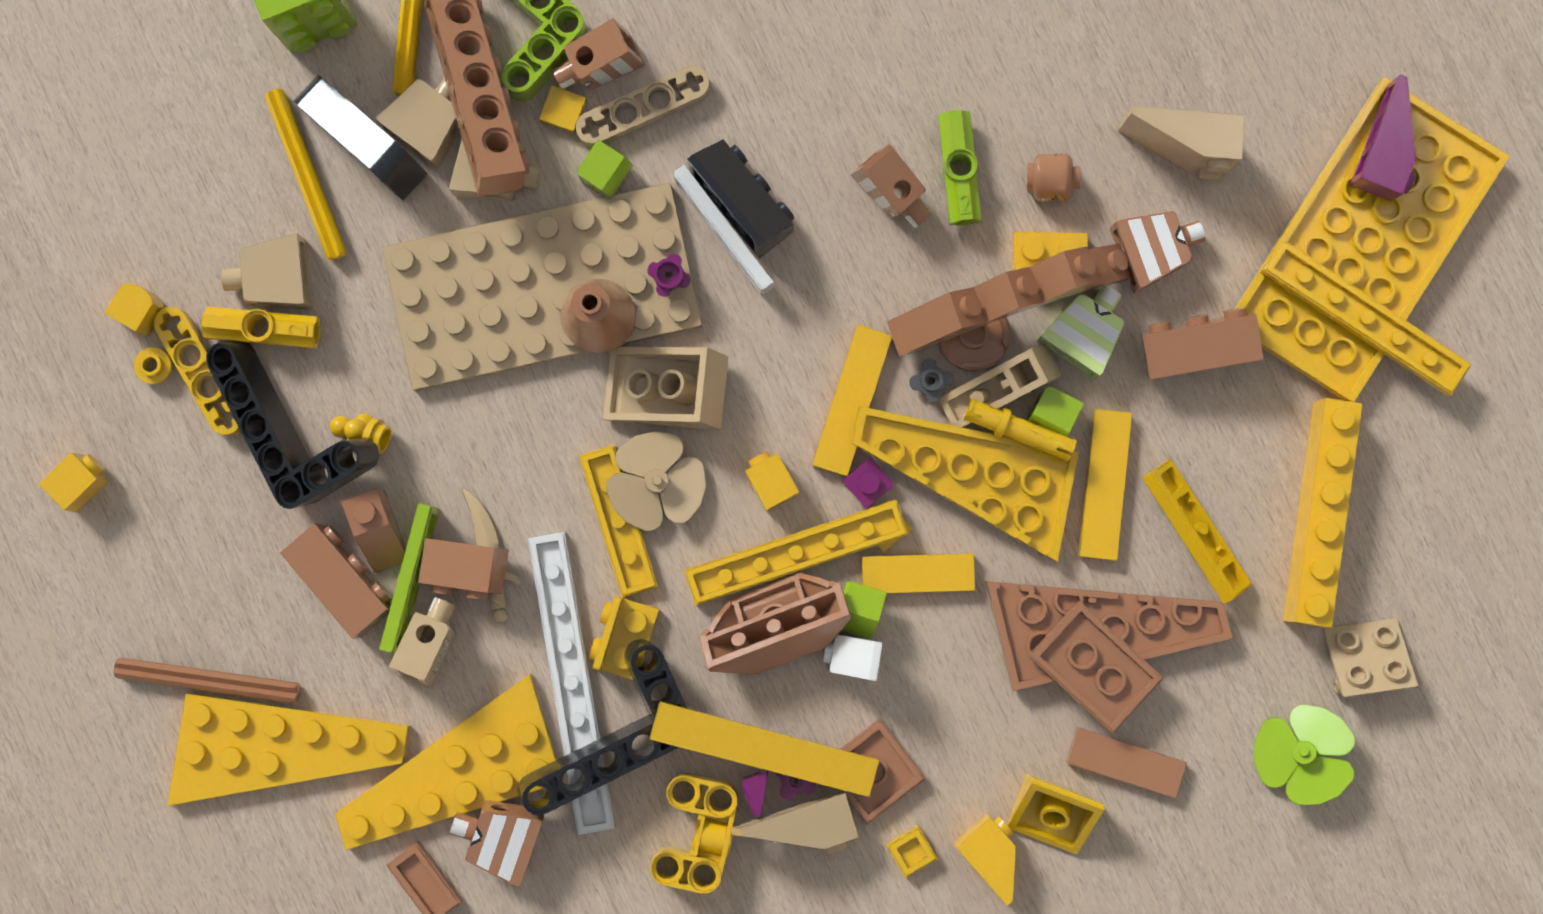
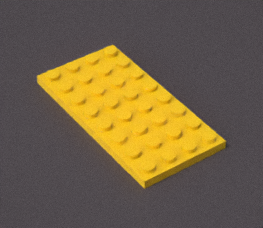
[1234,77,1510,402]

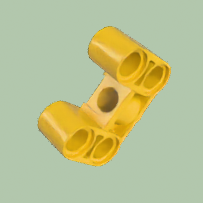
[650,773,738,894]

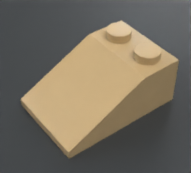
[1118,106,1245,180]
[603,347,729,430]

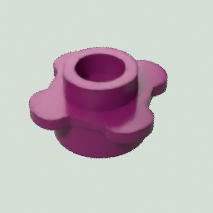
[647,254,691,297]
[775,772,816,800]

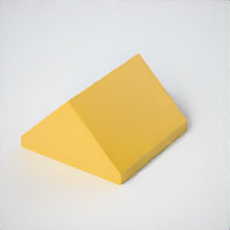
[1007,773,1105,855]

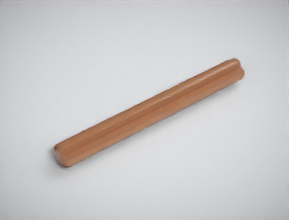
[113,658,300,703]

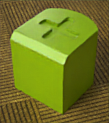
[577,140,633,199]
[1027,386,1084,437]
[842,581,887,639]

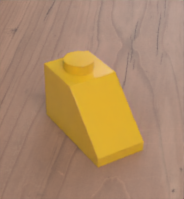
[953,813,1016,906]

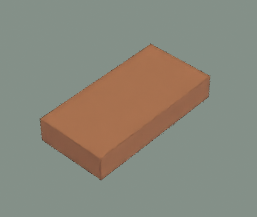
[386,841,463,914]

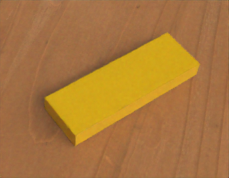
[861,553,975,593]

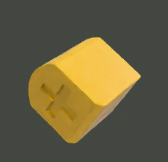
[104,284,165,336]

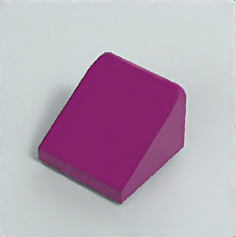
[741,769,768,817]

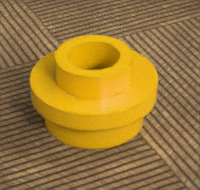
[134,347,172,385]

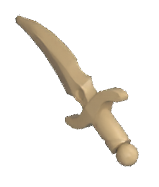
[462,489,522,623]

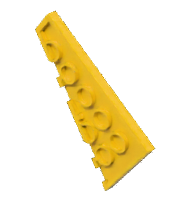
[852,406,1079,562]
[335,674,563,850]
[167,693,411,806]

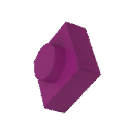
[842,457,894,510]

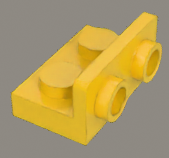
[1012,231,1088,270]
[589,596,660,680]

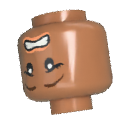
[1027,154,1080,202]

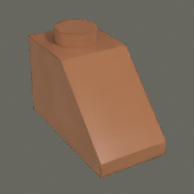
[341,488,406,573]

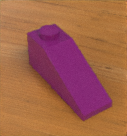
[1350,74,1416,202]

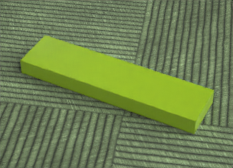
[379,503,440,653]

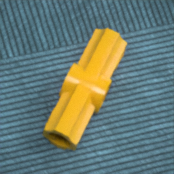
[201,306,321,349]

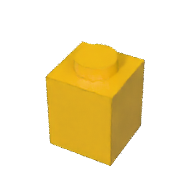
[745,451,799,512]
[38,452,109,512]

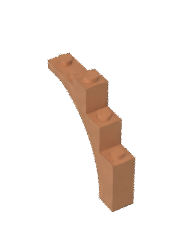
[887,243,1132,356]

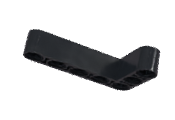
[206,341,379,509]
[517,639,687,815]

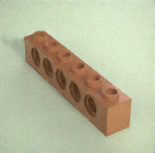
[424,0,530,197]

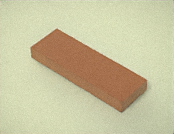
[1066,727,1187,798]

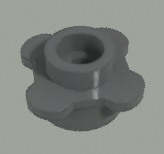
[909,358,954,403]

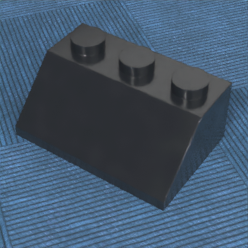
[687,139,794,259]

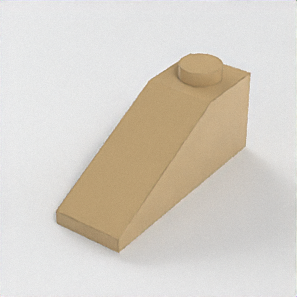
[939,344,1062,428]
[730,793,859,854]

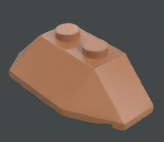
[699,572,851,674]

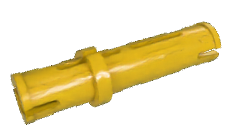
[963,397,1077,462]

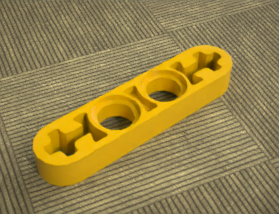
[154,307,241,436]

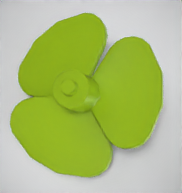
[1254,704,1355,805]

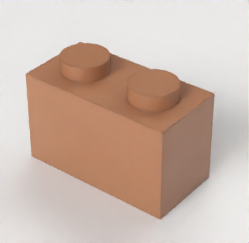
[418,538,509,600]

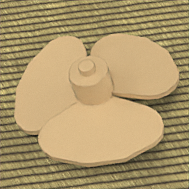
[606,431,706,531]

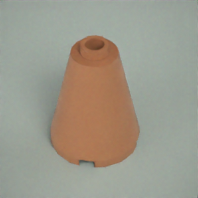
[561,279,635,353]

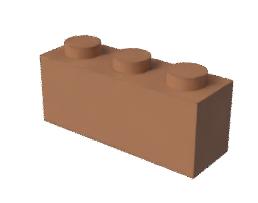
[1141,307,1264,380]
[280,523,392,639]

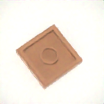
[840,718,926,825]

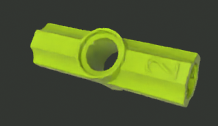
[938,110,982,226]

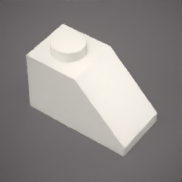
[823,634,882,681]

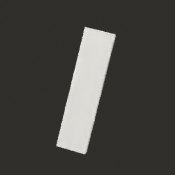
[673,164,774,295]

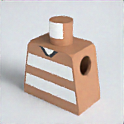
[552,18,645,90]
[850,144,931,228]
[1109,211,1206,294]
[449,800,544,888]

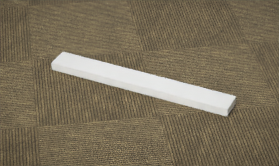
[528,532,616,835]

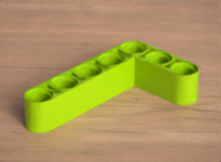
[501,0,587,101]

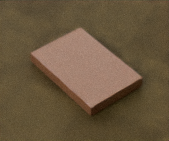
[1028,601,1164,734]

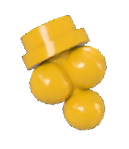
[330,413,392,454]

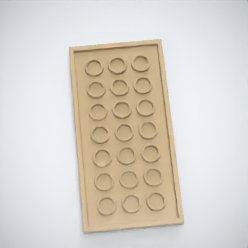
[382,183,702,391]

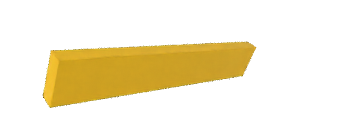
[1261,240,1472,397]
[684,500,908,606]
[650,701,879,797]

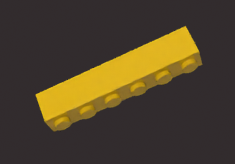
[1283,398,1363,628]

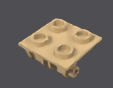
[1323,618,1418,698]

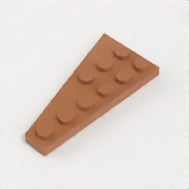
[985,581,1233,691]

